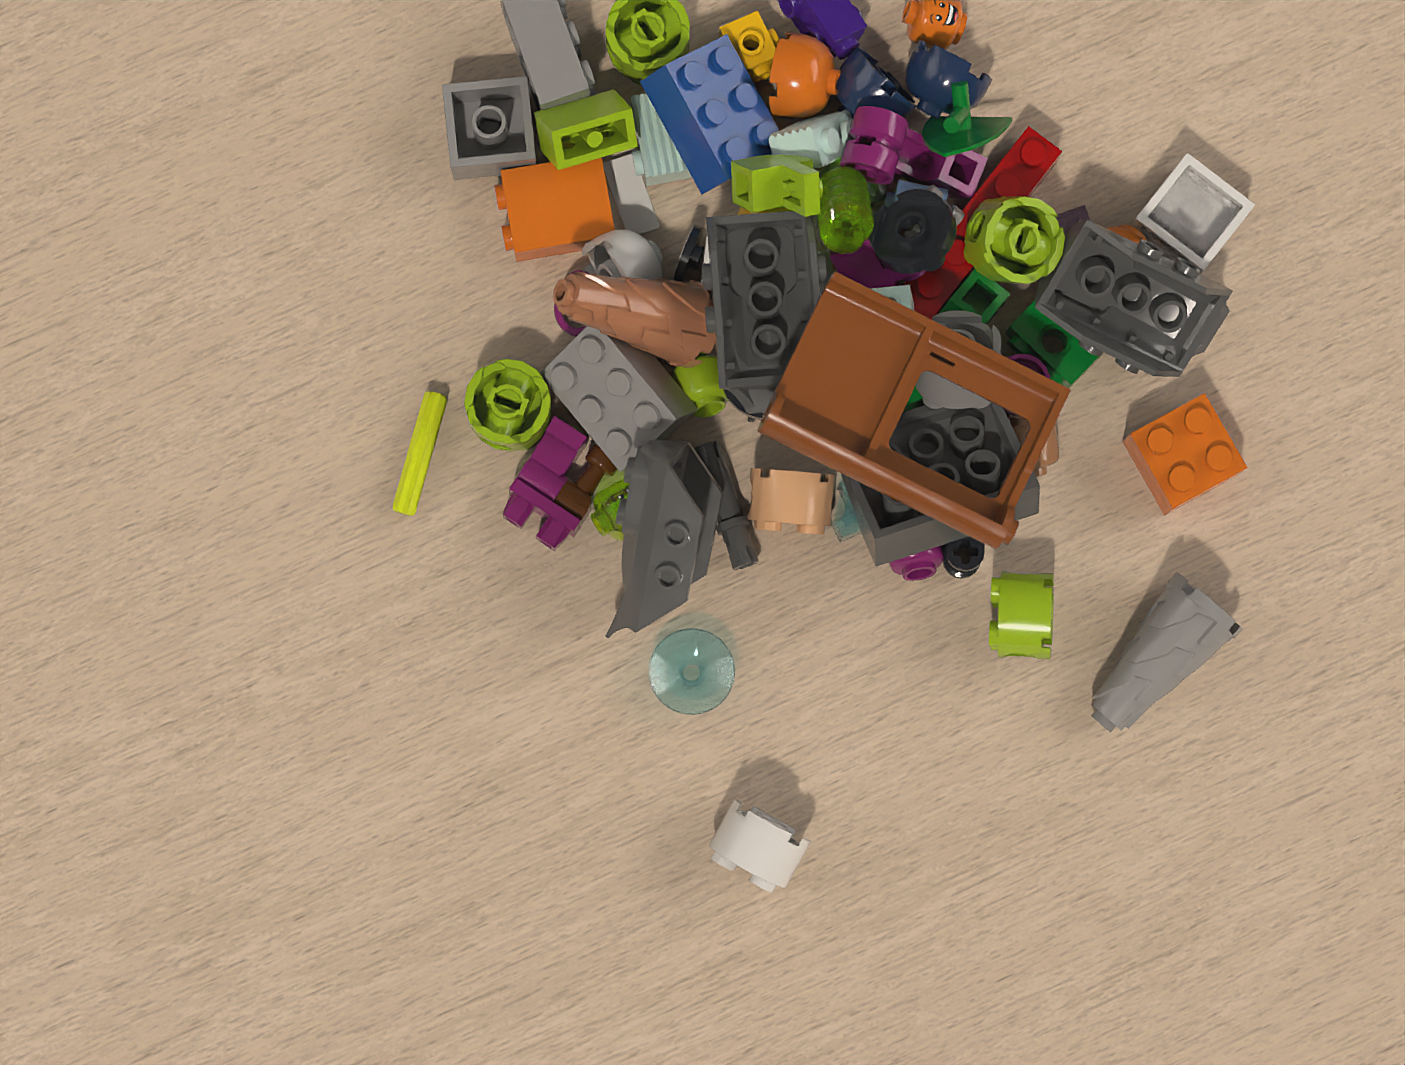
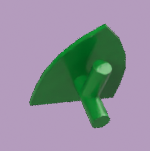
[922,80,1013,157]

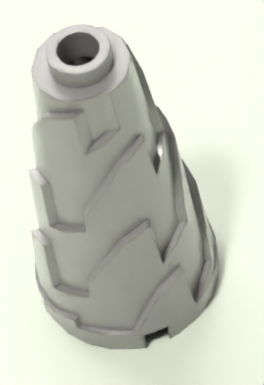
[1091,572,1243,733]

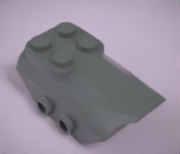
[701,211,827,414]
[1035,219,1233,377]
[605,439,723,638]

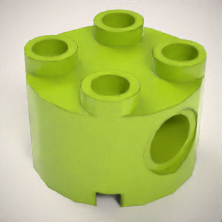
[606,0,690,85]
[963,196,1065,284]
[464,359,553,452]
[989,571,1054,660]

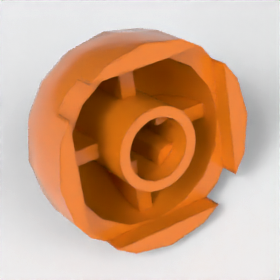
[769,32,841,119]

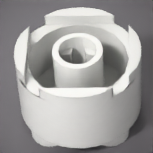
[709,799,811,893]

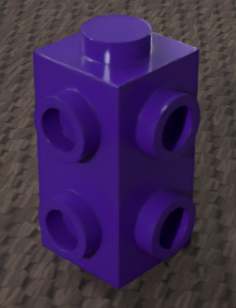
[777,0,867,60]

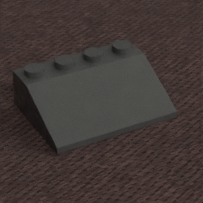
[841,402,1040,567]

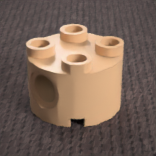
[747,468,837,535]

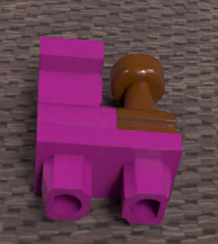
[502,416,618,551]

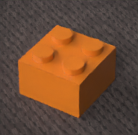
[1123,393,1248,516]

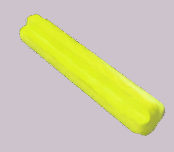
[392,391,447,516]

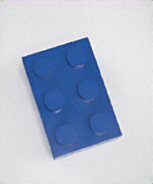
[640,34,779,195]

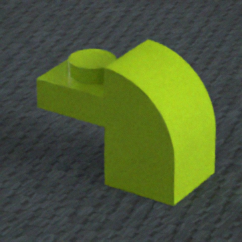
[731,154,823,217]

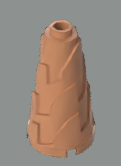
[553,272,716,368]

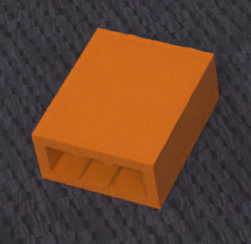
[494,157,615,262]

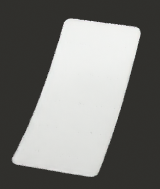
[603,153,659,234]

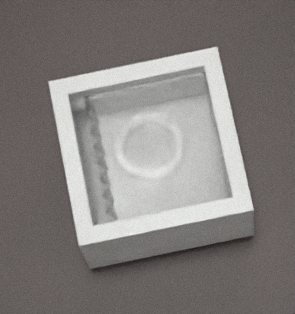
[1131,153,1255,275]

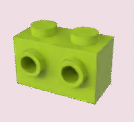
[534,89,638,170]

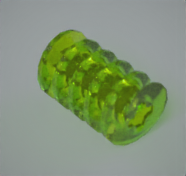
[817,166,874,254]

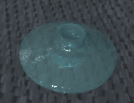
[649,628,735,715]

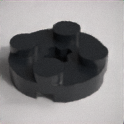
[868,189,957,274]

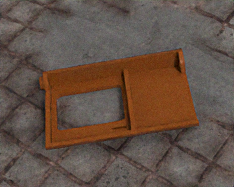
[757,271,1071,549]

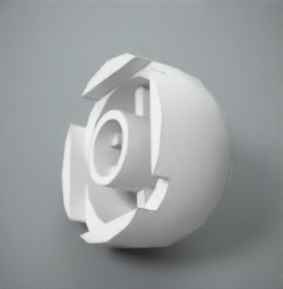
[582,229,663,280]

